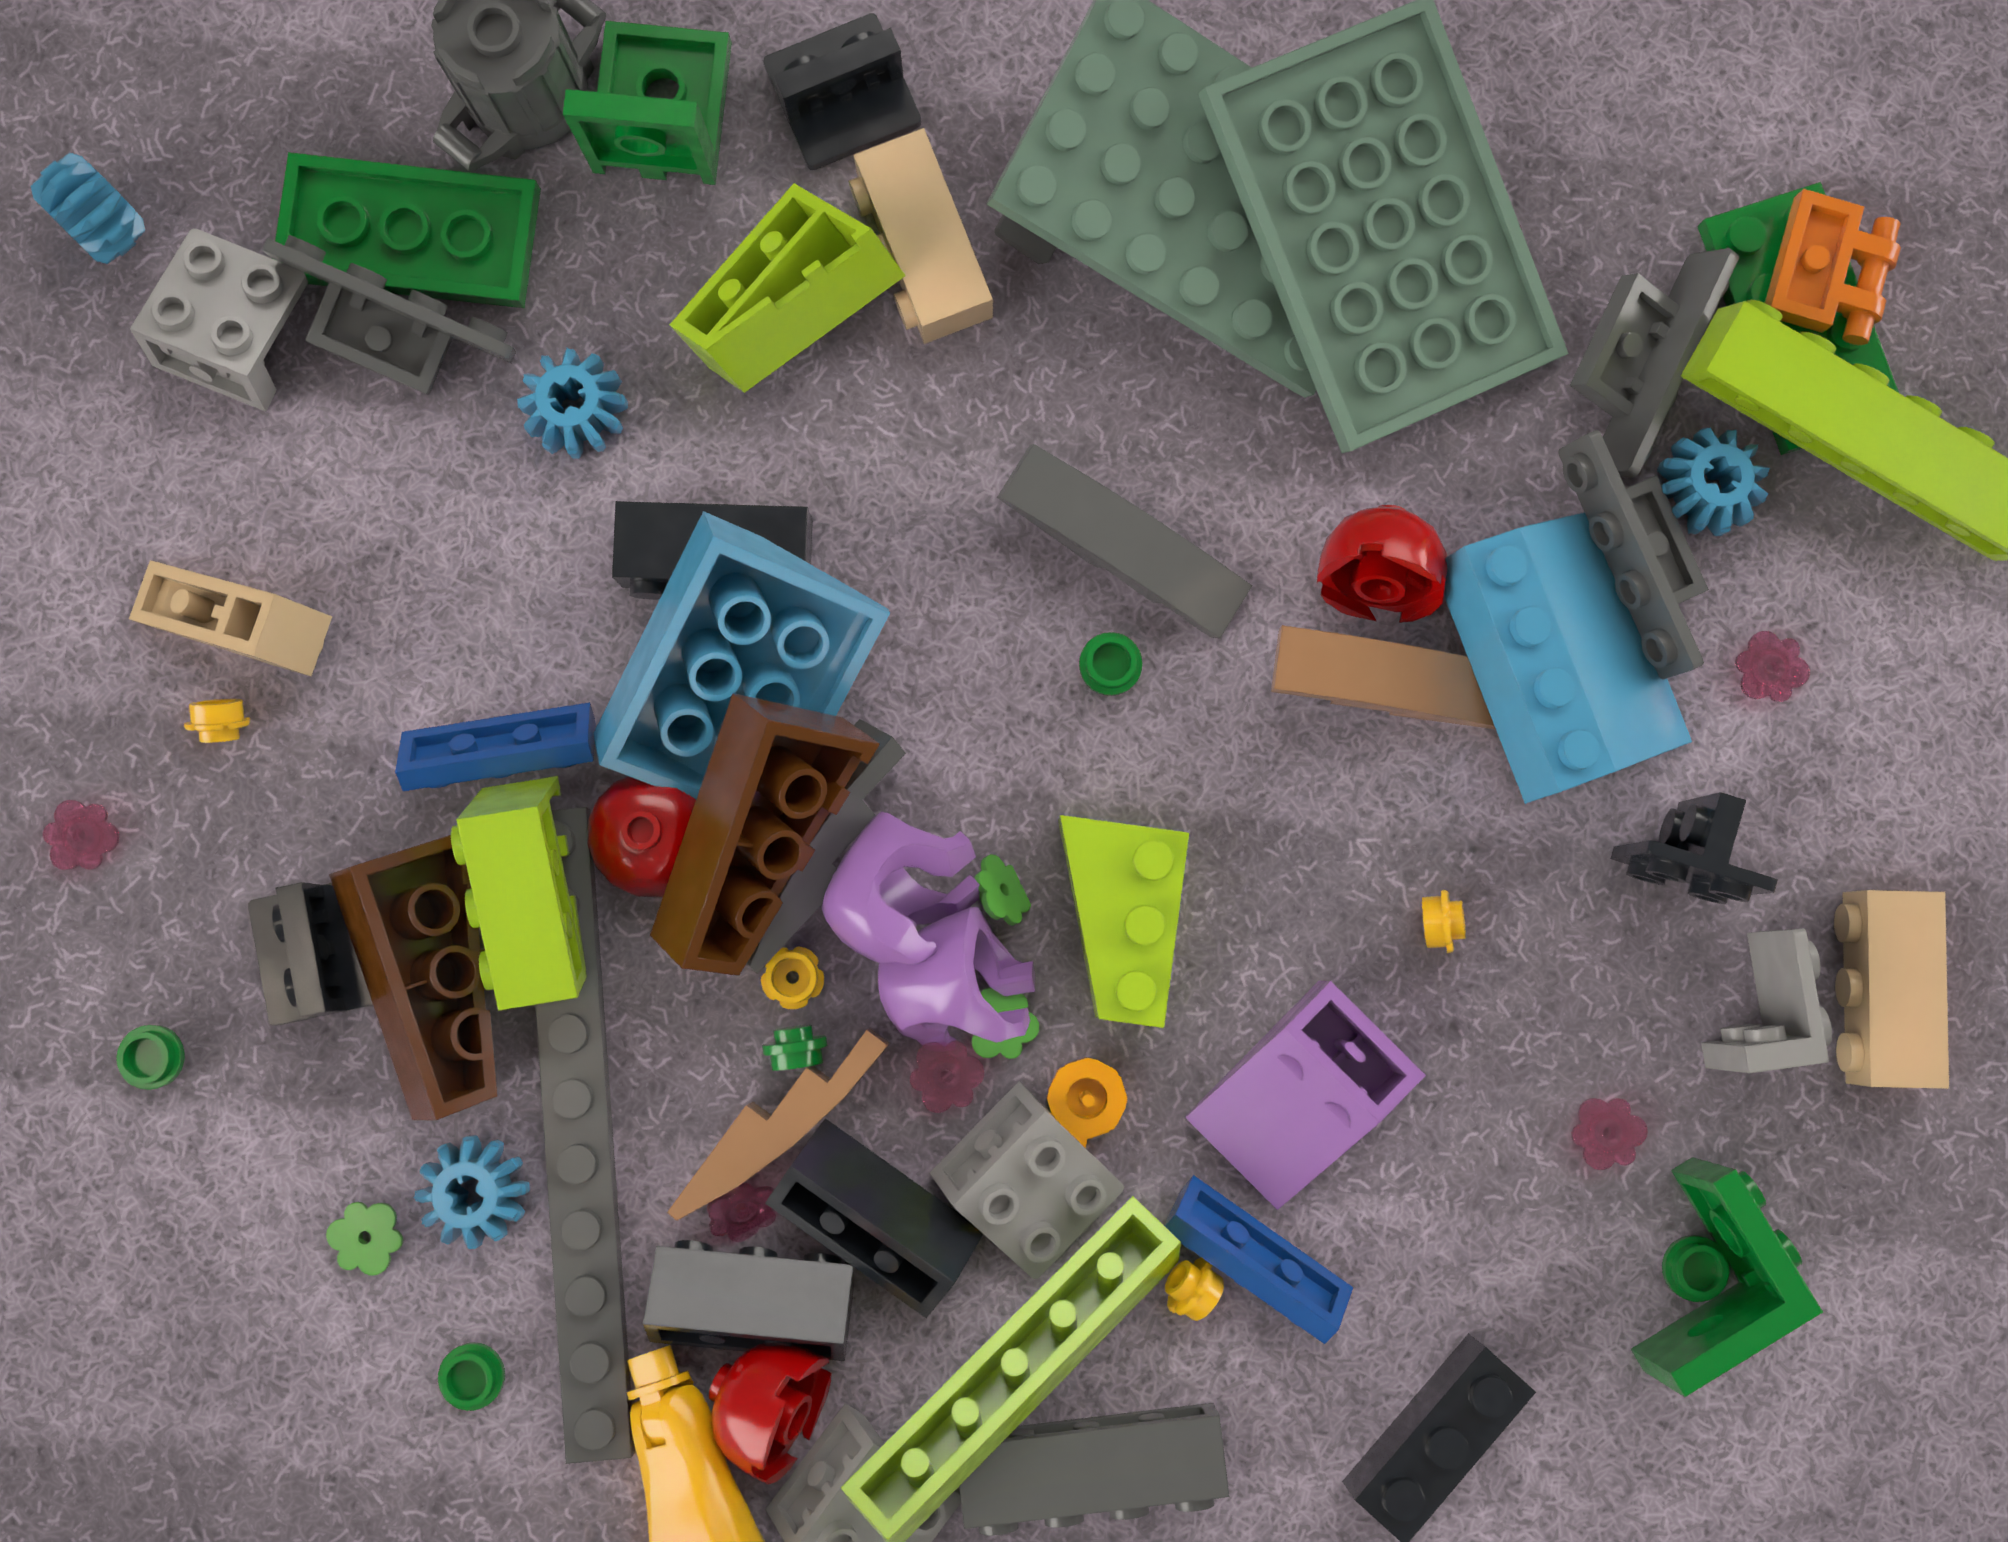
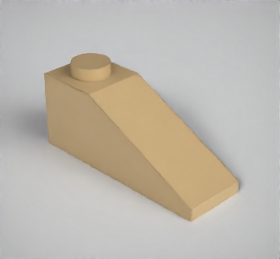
[129,560,332,676]

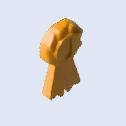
[1047,1057,1128,1148]

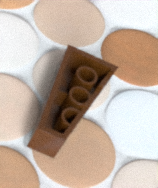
[650,693,880,976]
[329,835,498,1121]

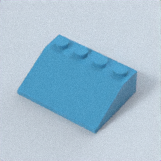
[593,511,890,799]
[1444,512,1692,804]

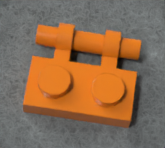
[1765,189,1901,345]

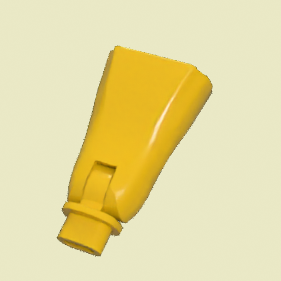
[627,1345,765,1542]

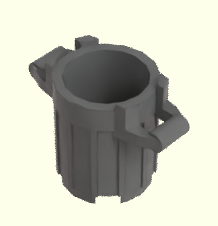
[431,0,606,172]

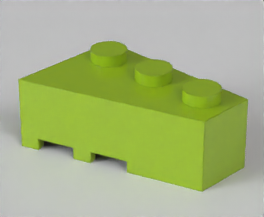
[669,183,906,393]
[451,776,587,1011]
[1058,815,1189,1028]

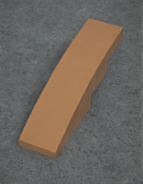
[1271,625,1496,729]
[667,1028,890,1221]

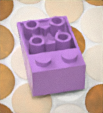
[1185,980,1426,1210]

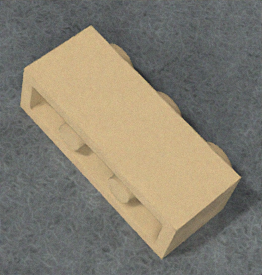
[848,128,993,344]
[1834,890,1949,1089]

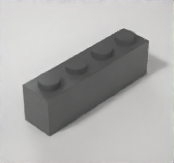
[959,1403,1230,1536]

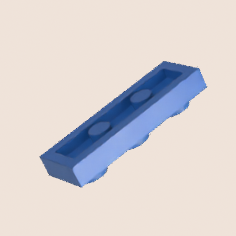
[395,702,596,791]
[1164,1175,1353,1344]

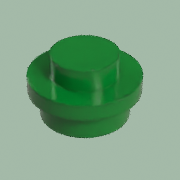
[1079,632,1142,696]
[116,1025,185,1090]
[762,1025,828,1071]
[1662,1235,1730,1302]
[438,1342,505,1411]

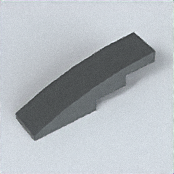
[997,444,1252,639]
[746,719,906,974]

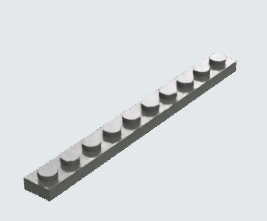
[535,807,635,1464]

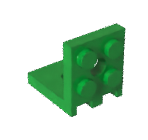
[563,21,732,185]
[1631,1157,1823,1397]

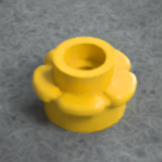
[184,699,250,743]
[1422,890,1466,953]
[761,946,824,1009]
[1165,1257,1224,1321]

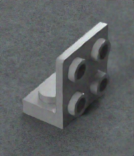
[130,229,308,412]
[1701,928,1832,1073]
[929,1081,1124,1279]
[765,1403,961,1542]

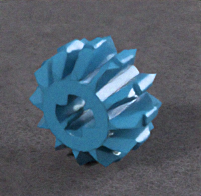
[31,152,145,264]
[517,348,628,459]
[1657,427,1770,536]
[414,1135,530,1249]

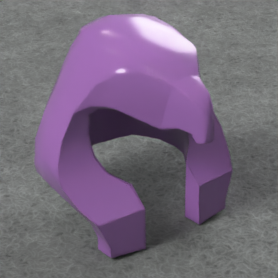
[822,812,980,965]
[878,907,1035,1052]

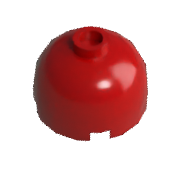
[1317,505,1447,623]
[587,776,696,898]
[709,1343,832,1484]

